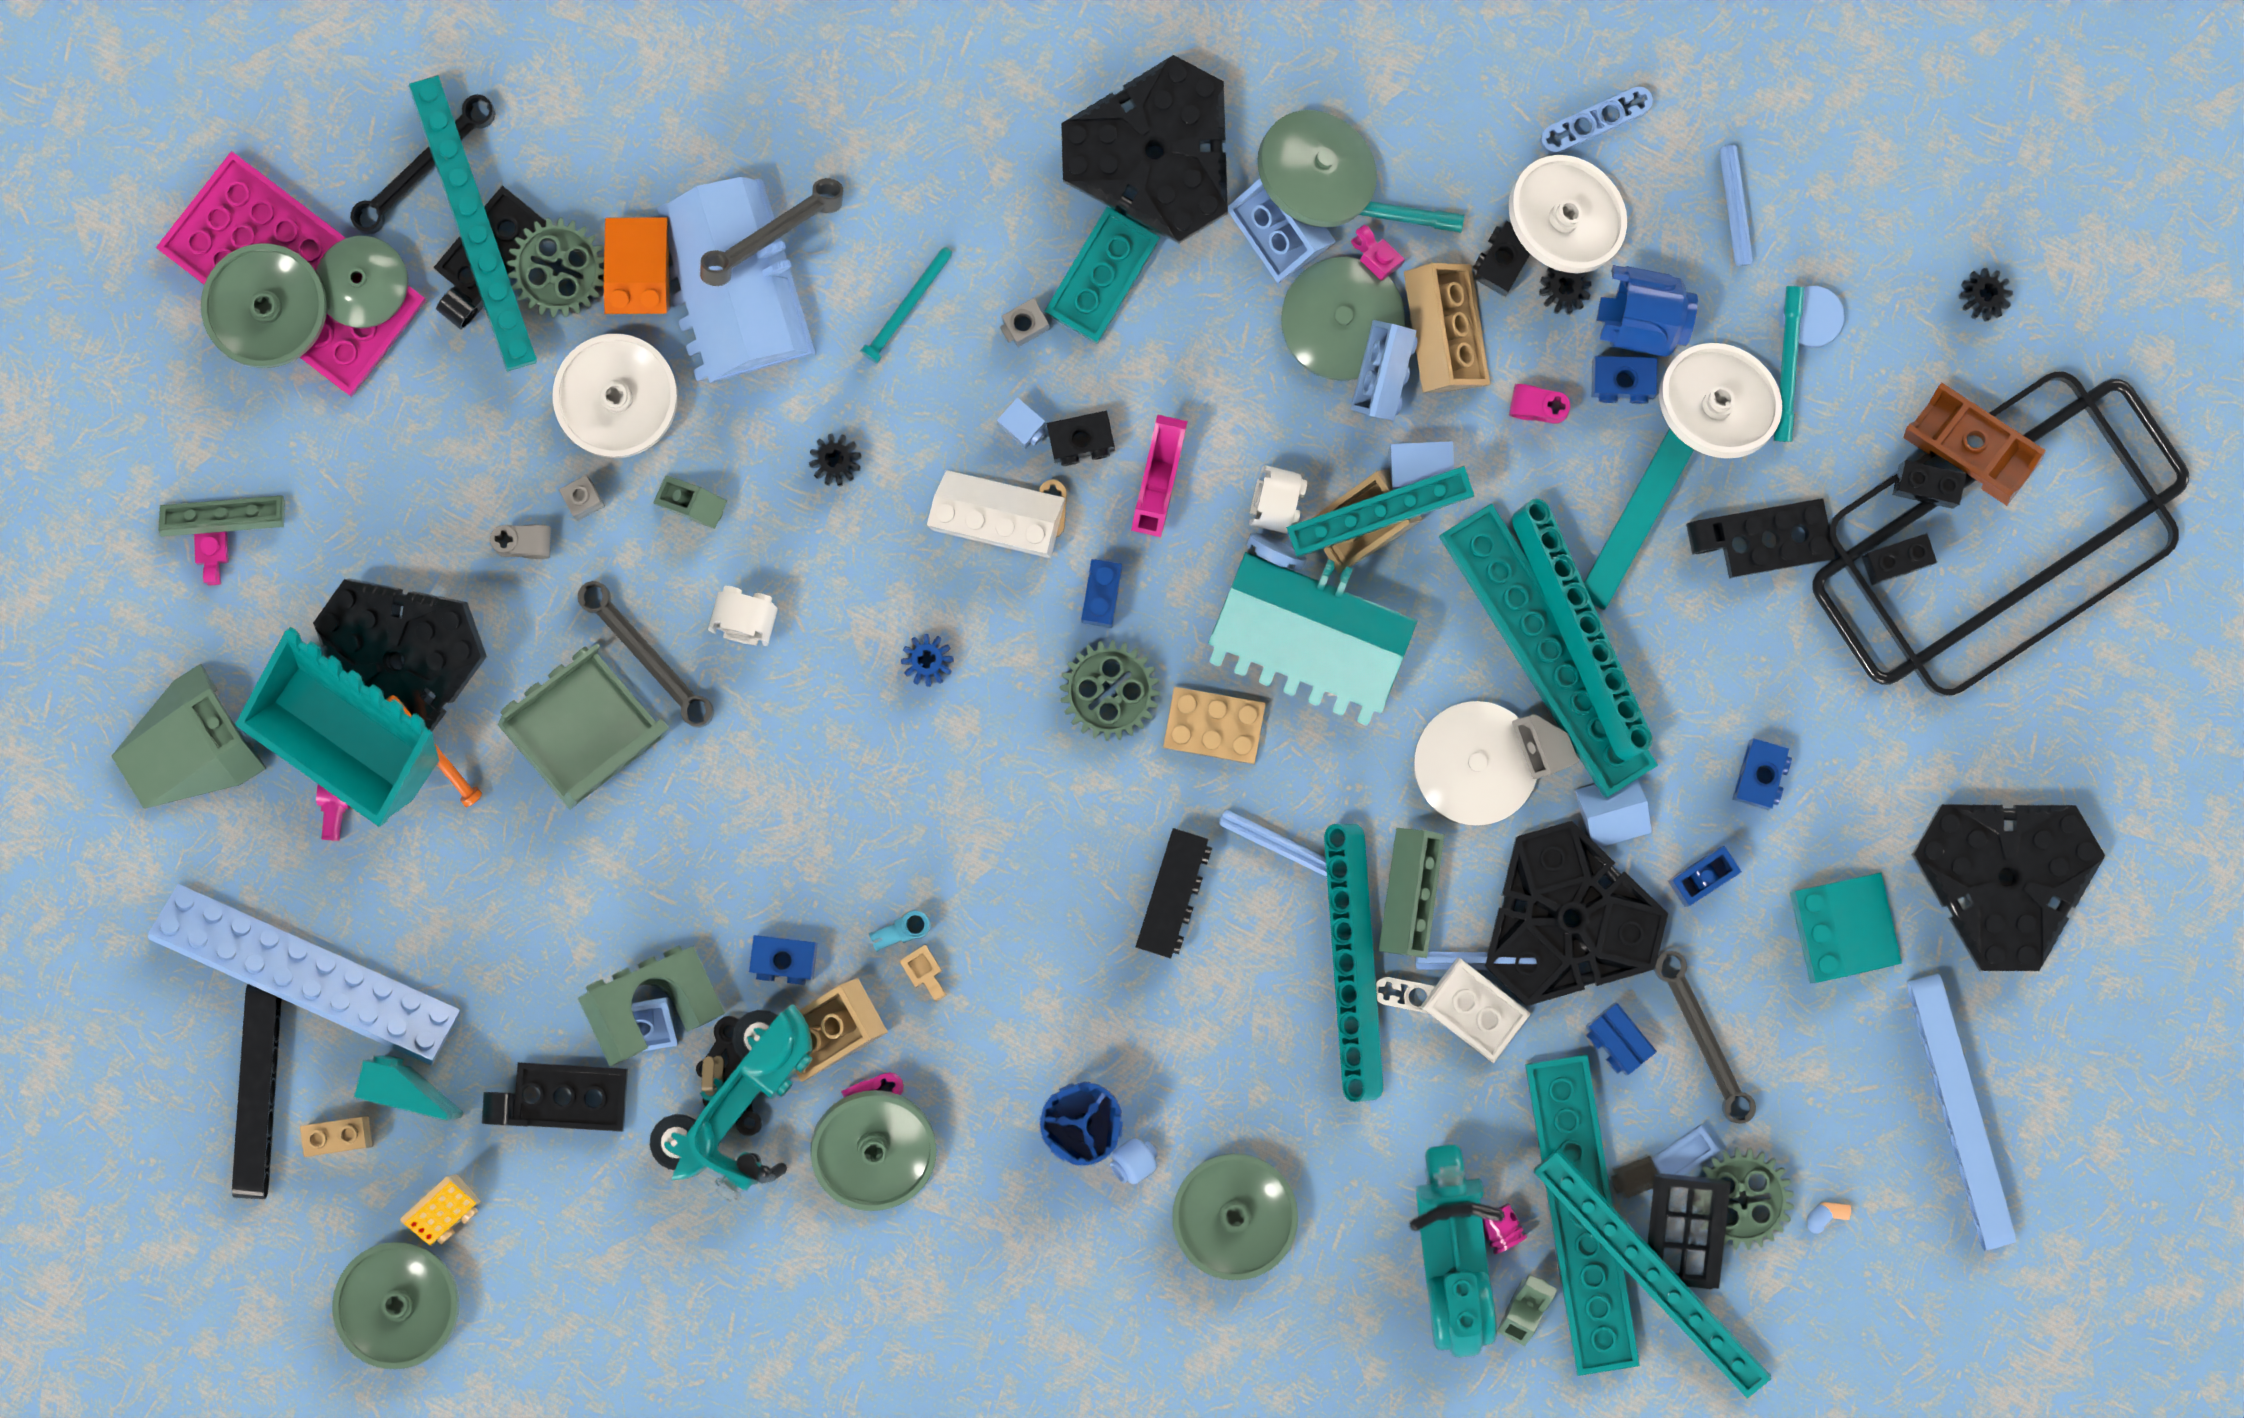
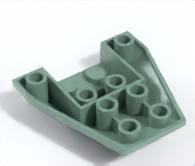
[111,664,267,809]

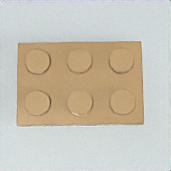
[1163,687,1266,765]

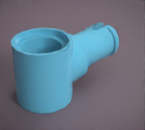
[869,910,931,952]

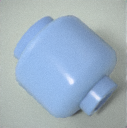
[1110,1138,1158,1185]

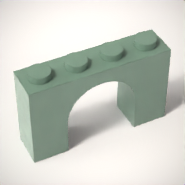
[578,946,725,1067]

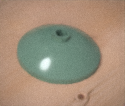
[316,236,408,328]

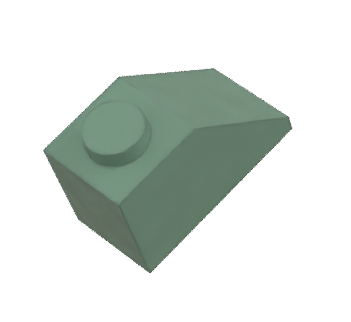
[653,475,727,529]

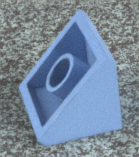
[1388,441,1454,490]
[1575,779,1652,847]
[632,997,678,1051]

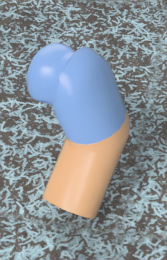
[1807,1202,1851,1234]

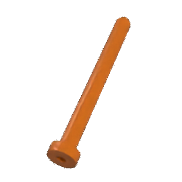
[387,695,482,807]

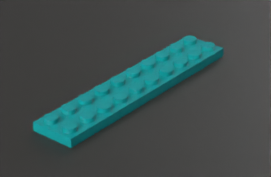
[1439,503,1658,798]
[1525,1054,1640,1376]

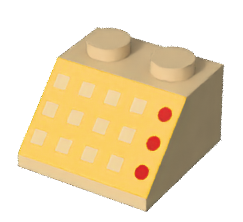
[400,1174,482,1245]

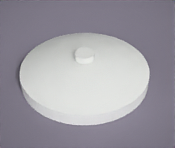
[1509,155,1627,273]
[553,334,678,458]
[1659,343,1782,458]
[1414,701,1537,826]

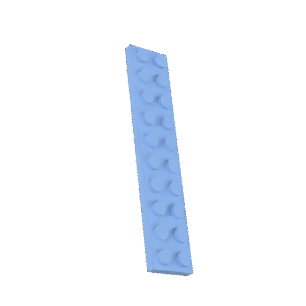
[148,884,460,1066]

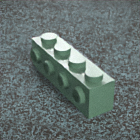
[1379,828,1445,958]

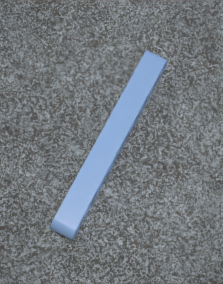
[1907,973,2016,1251]

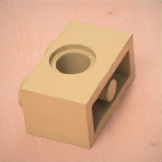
[300,1116,373,1157]

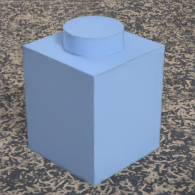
[997,397,1046,449]

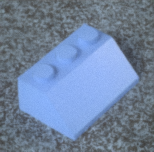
[1228,178,1336,283]
[1350,320,1418,421]

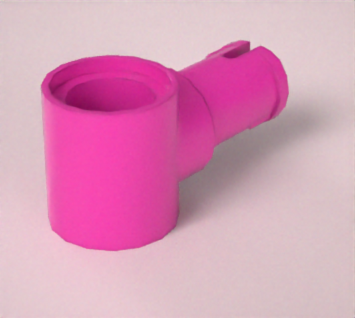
[316,784,350,841]

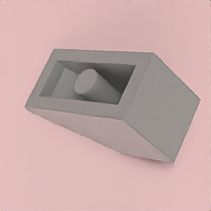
[1512,714,1579,779]

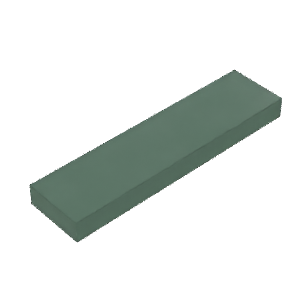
[158,495,285,537]

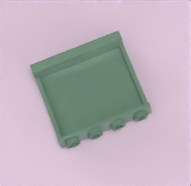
[498,644,669,810]

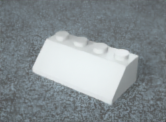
[927,470,1066,558]

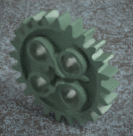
[506,217,604,318]
[1060,640,1160,741]
[1693,1147,1794,1250]

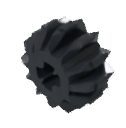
[1539,267,1592,315]
[1959,268,2013,322]
[809,434,862,487]

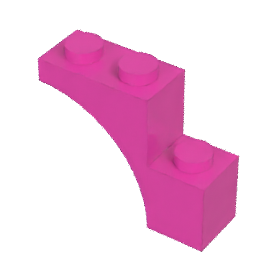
[1131,414,1188,537]

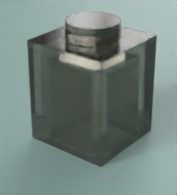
[1610,1154,1658,1198]

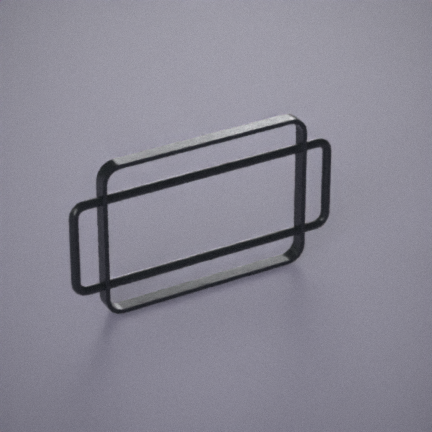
[1812,372,2189,696]

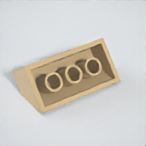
[1404,263,1490,393]

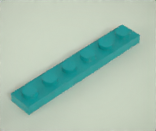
[1286,466,1475,558]

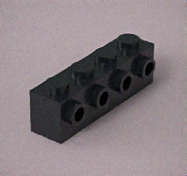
[1135,828,1213,959]

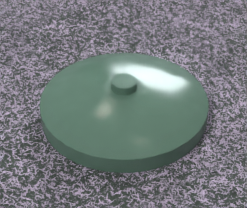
[1257,110,1377,227]
[201,243,327,368]
[1281,257,1405,381]
[810,1090,937,1211]
[1172,1154,1298,1280]
[332,1242,460,1369]

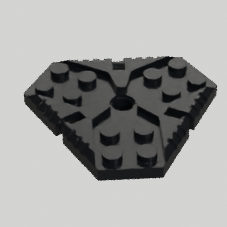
[1061,55,1228,244]
[313,578,487,732]
[1911,804,2105,971]
[1485,821,1668,1006]

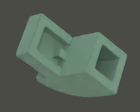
[1497,1275,1557,1346]

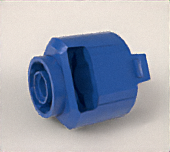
[1596,265,1698,357]
[1040,1081,1123,1166]

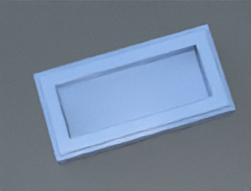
[1650,1125,1719,1176]

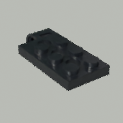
[433,185,546,330]
[1686,498,1836,579]
[481,1062,628,1132]

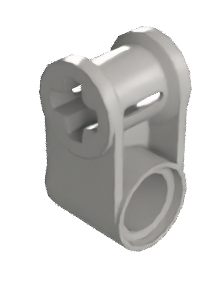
[490,524,551,559]

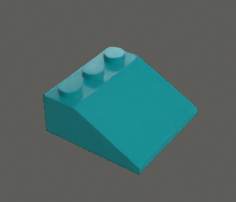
[1789,873,1902,983]
[354,1055,463,1120]

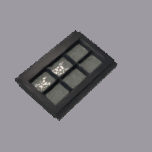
[1647,1173,1731,1289]

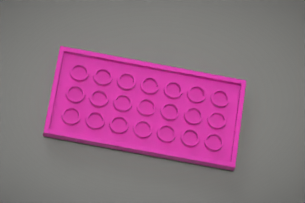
[156,151,427,397]

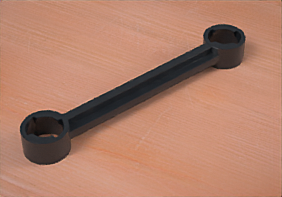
[350,94,495,234]

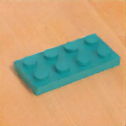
[1044,206,1160,344]

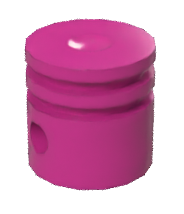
[1482,1203,1527,1255]

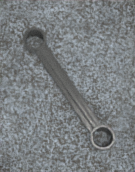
[700,178,843,286]
[578,581,714,728]
[1654,951,1756,1124]

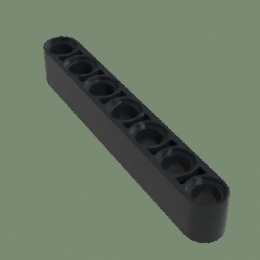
[232,984,282,1200]

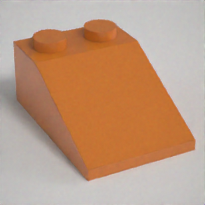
[604,217,671,314]

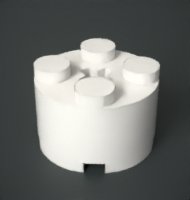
[1249,465,1307,534]
[708,586,778,646]

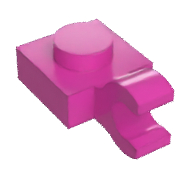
[1351,225,1405,281]
[194,532,229,586]

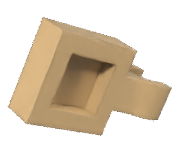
[899,944,946,1002]

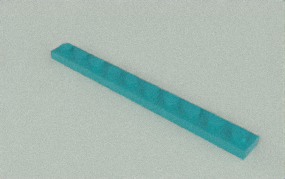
[409,75,537,372]
[1534,1149,1771,1399]

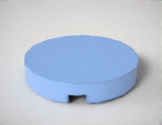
[1781,286,1844,348]
[1246,533,1307,571]

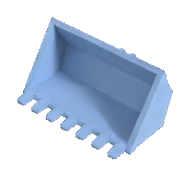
[657,177,816,383]

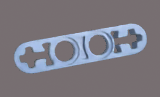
[1540,86,1653,155]

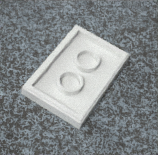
[1420,957,1531,1063]

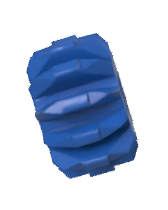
[901,634,954,687]

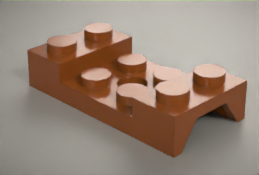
[1903,382,2046,506]

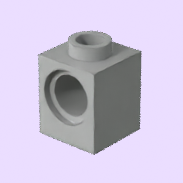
[1000,298,1050,347]
[559,475,605,521]

